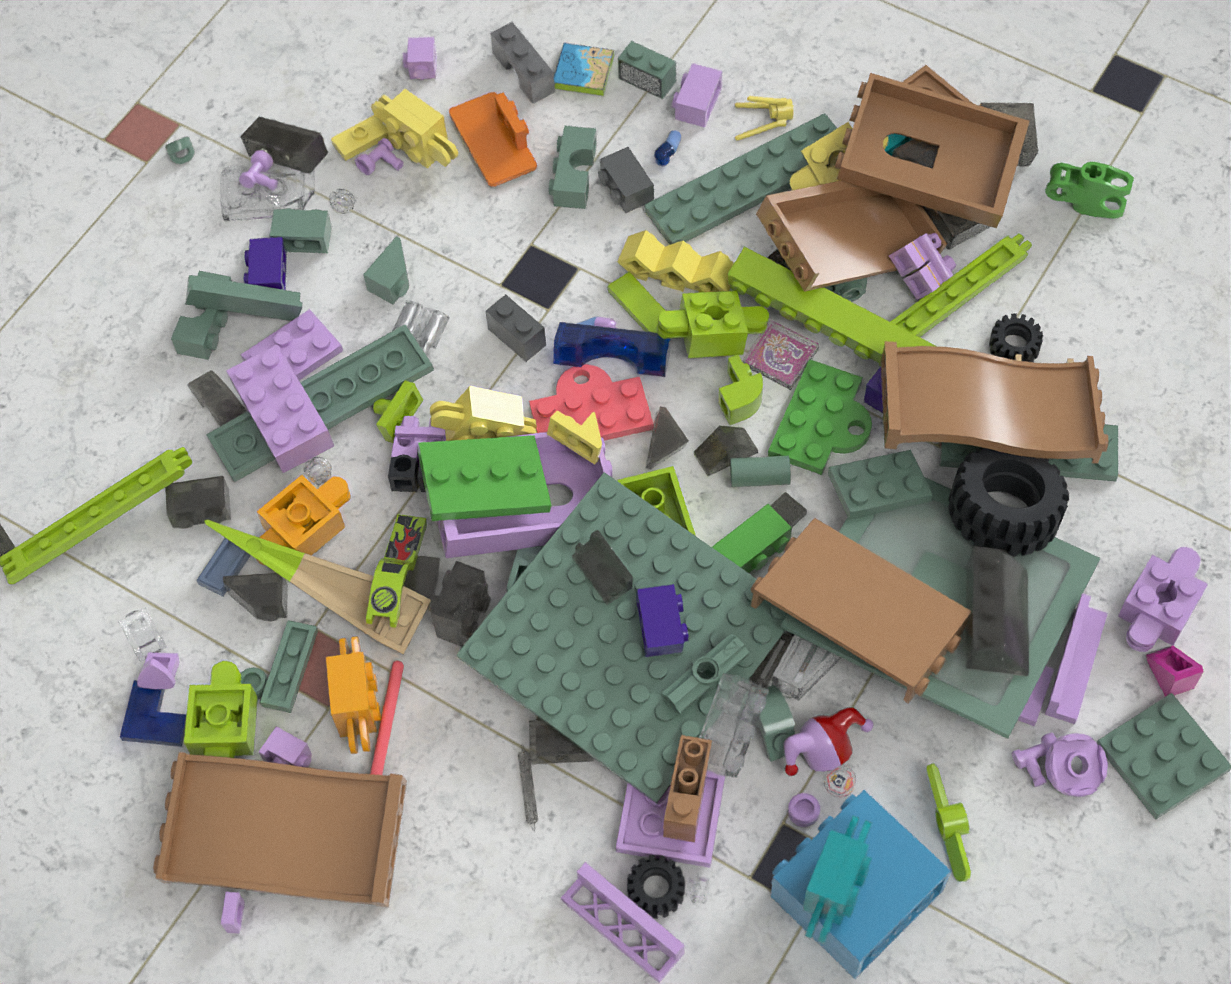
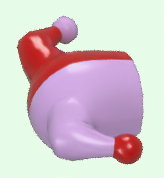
[784,707,873,776]

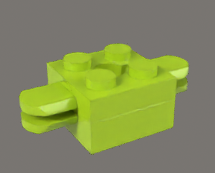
[657,291,769,358]
[184,661,258,758]

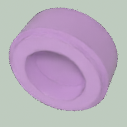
[788,793,820,827]

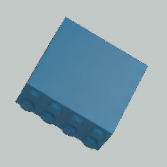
[771,790,951,979]

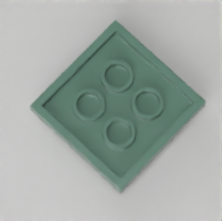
[1097,693,1231,820]

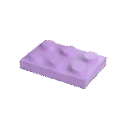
[241,309,343,380]

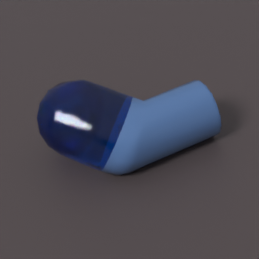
[654,130,682,166]

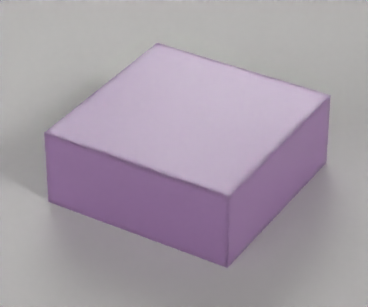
[221,892,245,934]

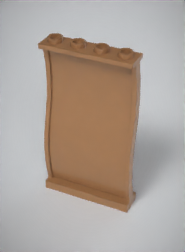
[881,341,1108,463]
[153,752,407,907]

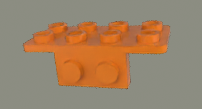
[449,92,537,187]

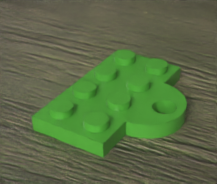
[768,359,872,475]

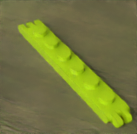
[890,233,1032,337]
[0,447,192,584]

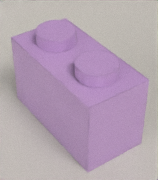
[672,63,722,127]

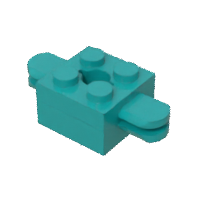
[803,815,872,944]

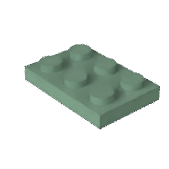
[828,450,933,520]

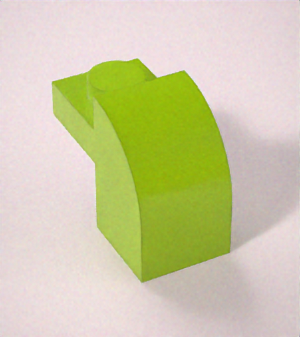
[718,354,763,425]

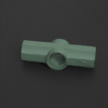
[661,634,749,715]

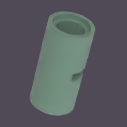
[730,455,791,487]

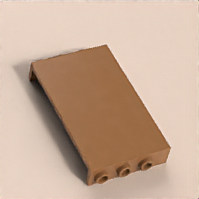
[756,181,947,292]
[751,518,971,704]

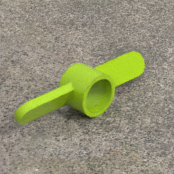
[926,763,971,882]

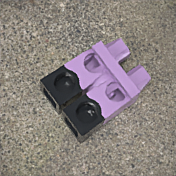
[388,416,446,492]

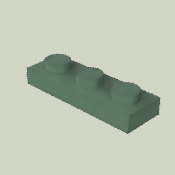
[260,620,318,713]

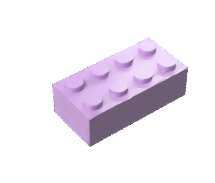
[226,344,334,473]

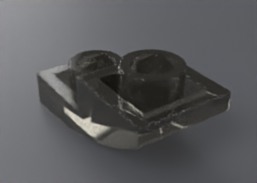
[187,370,246,426]

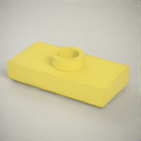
[331,115,389,161]

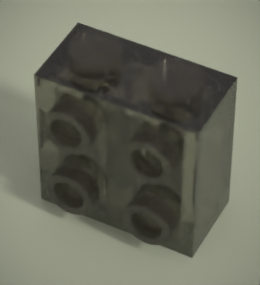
[429,561,491,647]

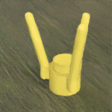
[735,96,793,141]

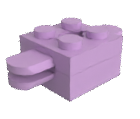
[1118,547,1208,652]

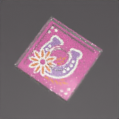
[742,319,819,390]

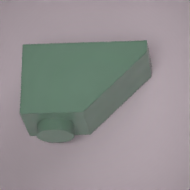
[363,236,409,305]

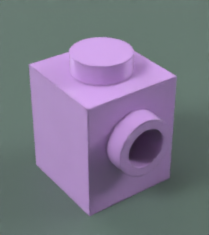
[403,37,437,79]

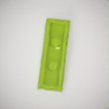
[607,272,668,346]

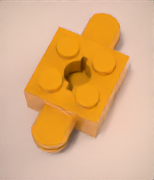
[256,475,351,566]
[326,636,381,754]

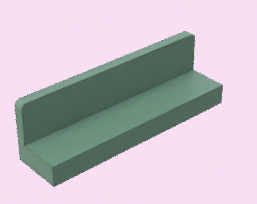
[185,275,303,321]

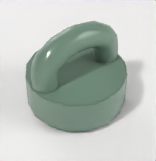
[165,136,195,164]

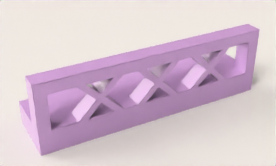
[1045,593,1108,724]
[561,862,684,983]

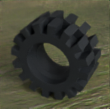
[989,313,1043,362]
[627,855,685,919]

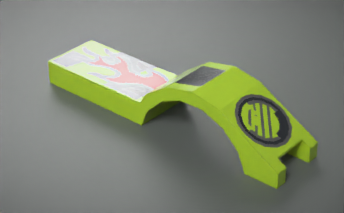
[366,514,427,628]

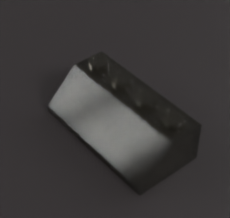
[966,546,1029,676]

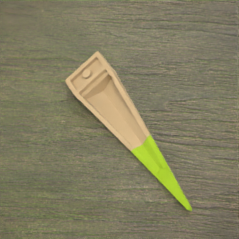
[204,520,431,655]

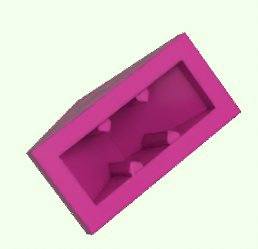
[1146,646,1204,697]

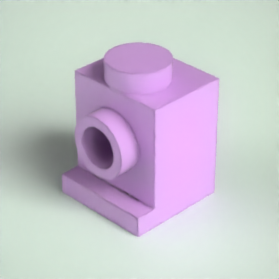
[259,726,312,768]

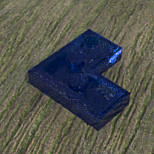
[120,680,186,747]

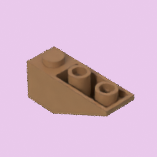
[663,735,712,843]

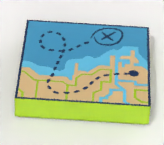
[554,43,614,96]

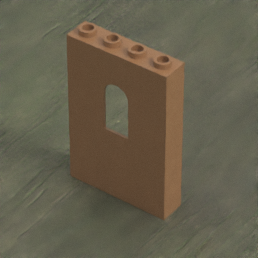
[835,73,1029,228]

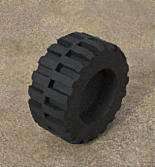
[948,447,1069,557]

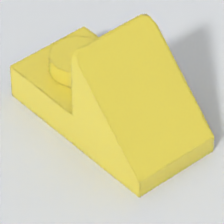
[547,411,602,465]

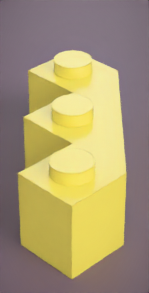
[617,230,734,293]

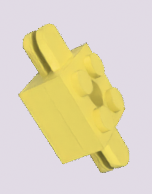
[371,89,458,169]
[790,122,888,190]
[430,386,537,441]

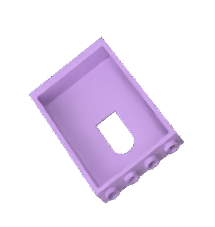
[437,432,612,558]

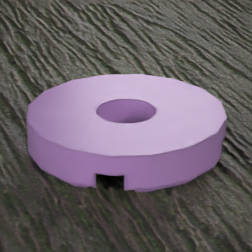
[1045,733,1108,797]

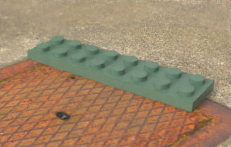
[644,113,837,245]
[206,324,434,482]

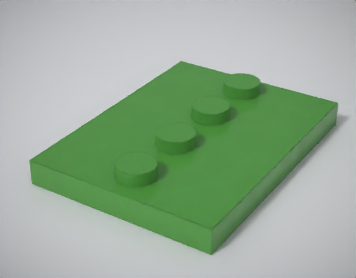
[417,435,552,521]

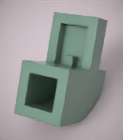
[745,685,796,762]

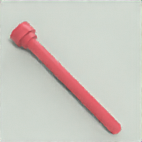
[370,660,404,775]

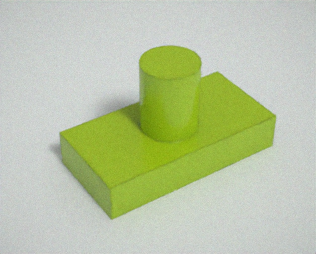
[373,380,423,443]

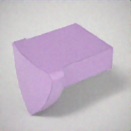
[137,652,180,689]

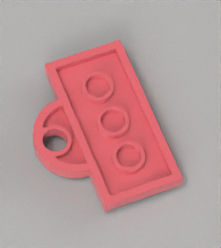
[529,364,654,441]

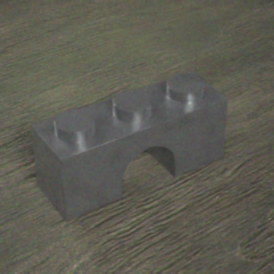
[490,22,555,104]

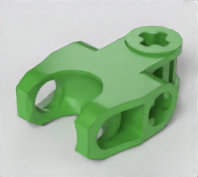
[1045,162,1134,219]

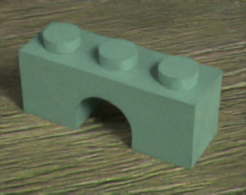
[549,126,597,209]
[171,270,232,360]

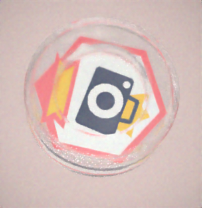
[824,764,856,797]

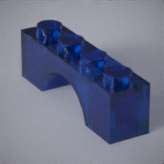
[553,322,671,377]

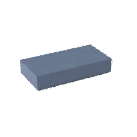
[196,538,251,597]

